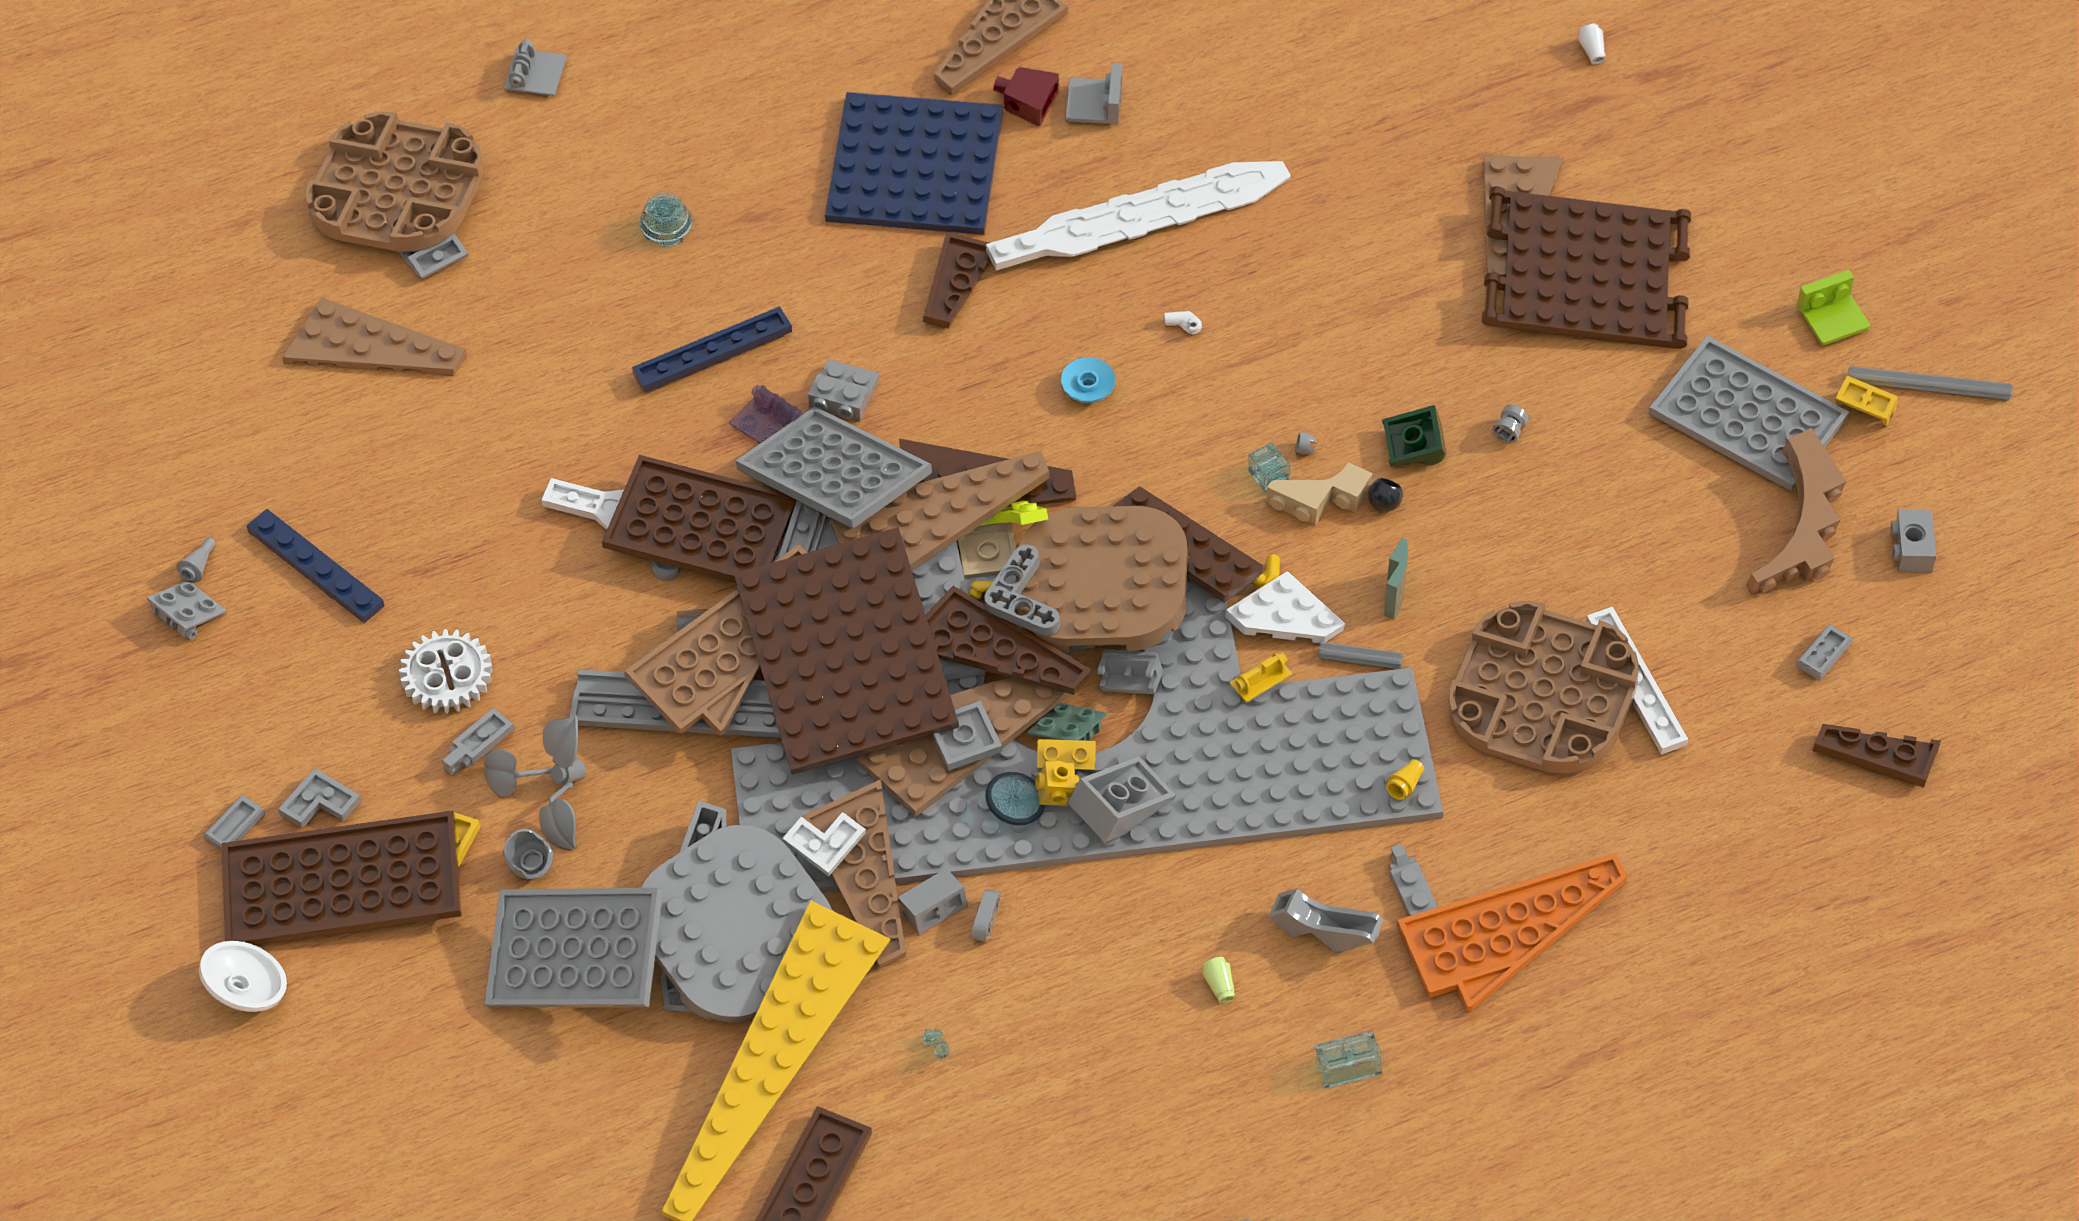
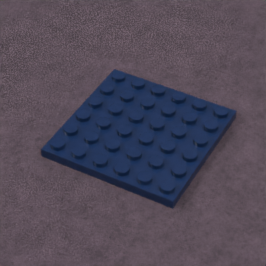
[825,92,1003,235]

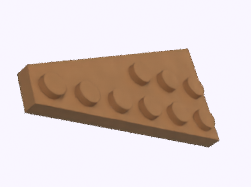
[282,298,467,376]
[802,779,906,969]

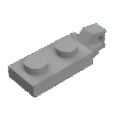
[442,708,515,776]
[1389,844,1438,916]

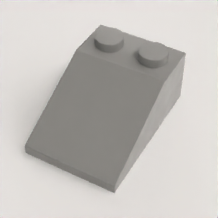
[1067,756,1176,843]

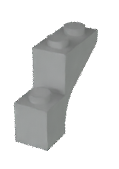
[1268,888,1384,953]

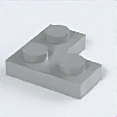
[278,768,361,829]

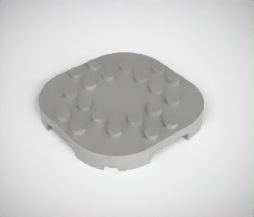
[641,825,832,1024]

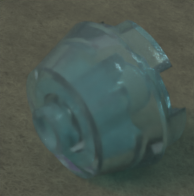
[639,192,693,247]

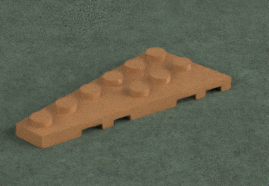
[934,0,1068,94]
[1483,156,1564,277]

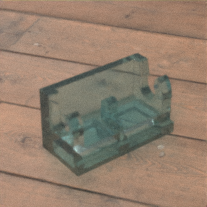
[1315,1031,1382,1088]

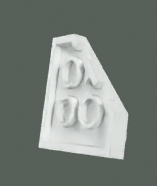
[1225,571,1345,643]

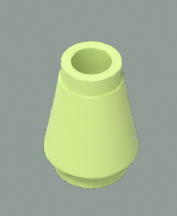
[1202,957,1236,1004]

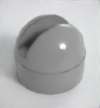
[1295,432,1317,455]

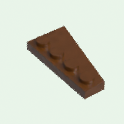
[1813,724,1941,788]

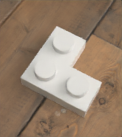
[783,812,866,877]

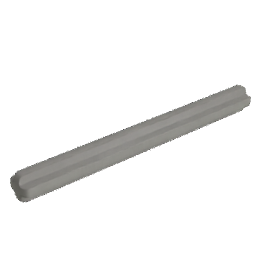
[1847,366,2013,400]

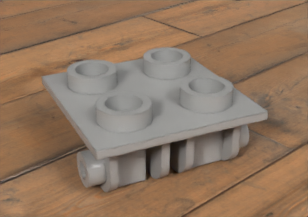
[504,40,567,96]
[147,581,227,640]

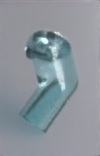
[924,1028,949,1058]

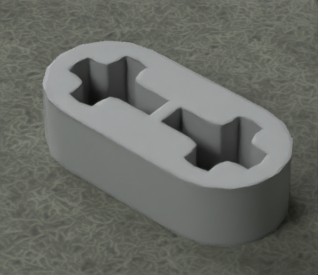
[972,889,1001,942]

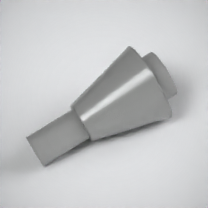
[177,538,216,582]

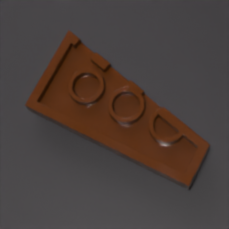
[923,232,991,329]

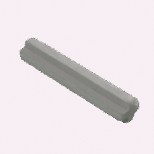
[1318,642,1403,669]

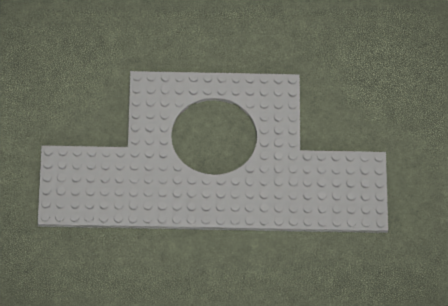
[731,574,1443,893]

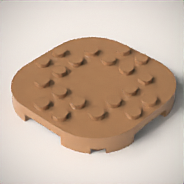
[306,112,484,252]
[1016,506,1189,653]
[1449,601,1638,774]

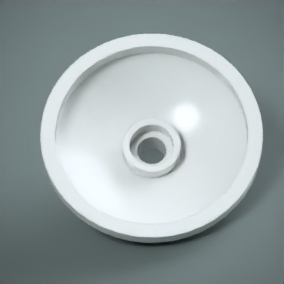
[199,941,287,1012]

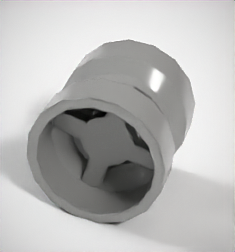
[1492,405,1529,443]

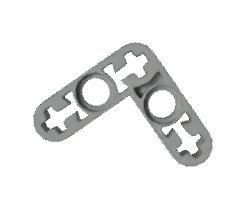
[985,544,1061,636]

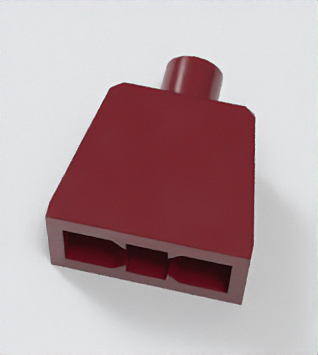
[993,67,1059,126]

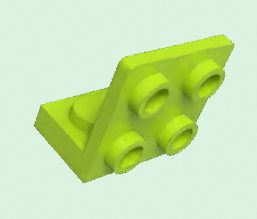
[1797,270,1870,346]

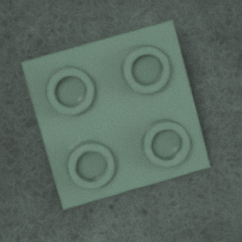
[1028,703,1107,741]

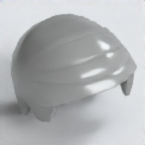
[503,829,553,879]

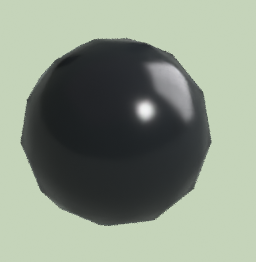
[1368,478,1403,512]

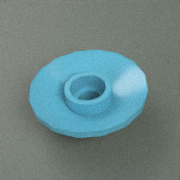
[1061,357,1115,403]

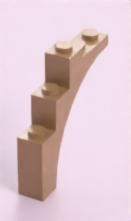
[1746,428,1846,594]

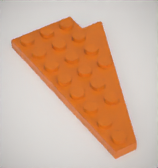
[1397,853,1627,1013]

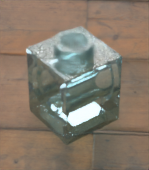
[1248,443,1290,493]

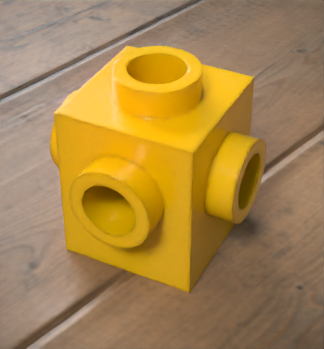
[1035,761,1079,806]

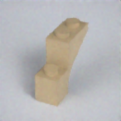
[1266,462,1373,526]

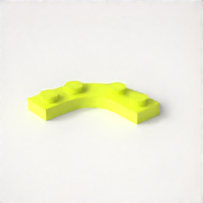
[979,501,1048,526]

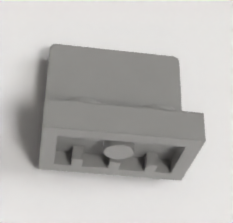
[1066,63,1122,124]

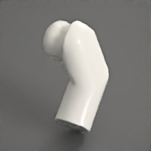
[1164,311,1202,334]

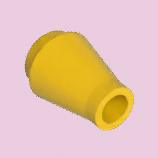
[1386,759,1424,800]

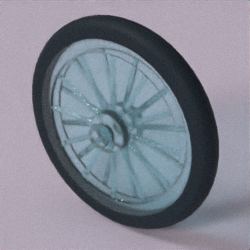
[985,772,1045,826]

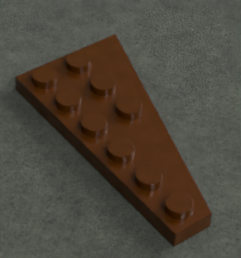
[899,439,1076,507]
[926,585,1091,695]

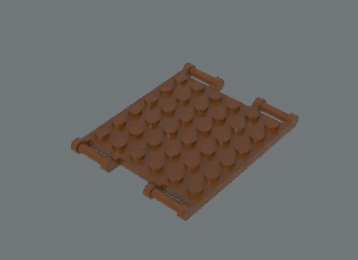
[1482,186,1691,349]

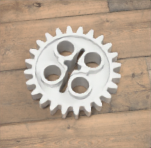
[399,629,493,714]

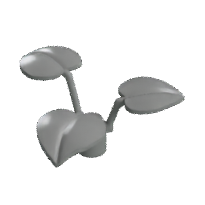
[484,716,586,849]

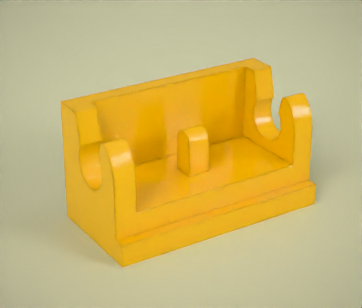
[1835,376,1898,426]

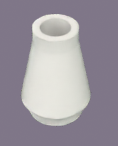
[1578,24,1606,65]

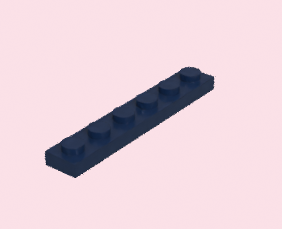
[632,306,792,393]
[247,509,385,624]

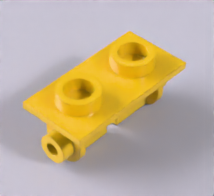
[1229,652,1292,703]
[1037,739,1096,770]

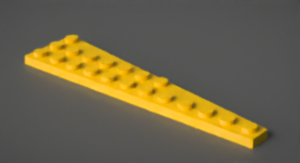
[660,901,891,1221]

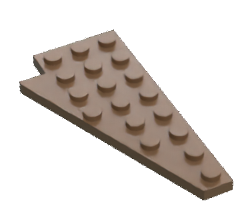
[828,451,1050,571]

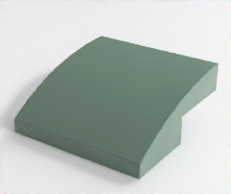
[1384,538,1408,619]

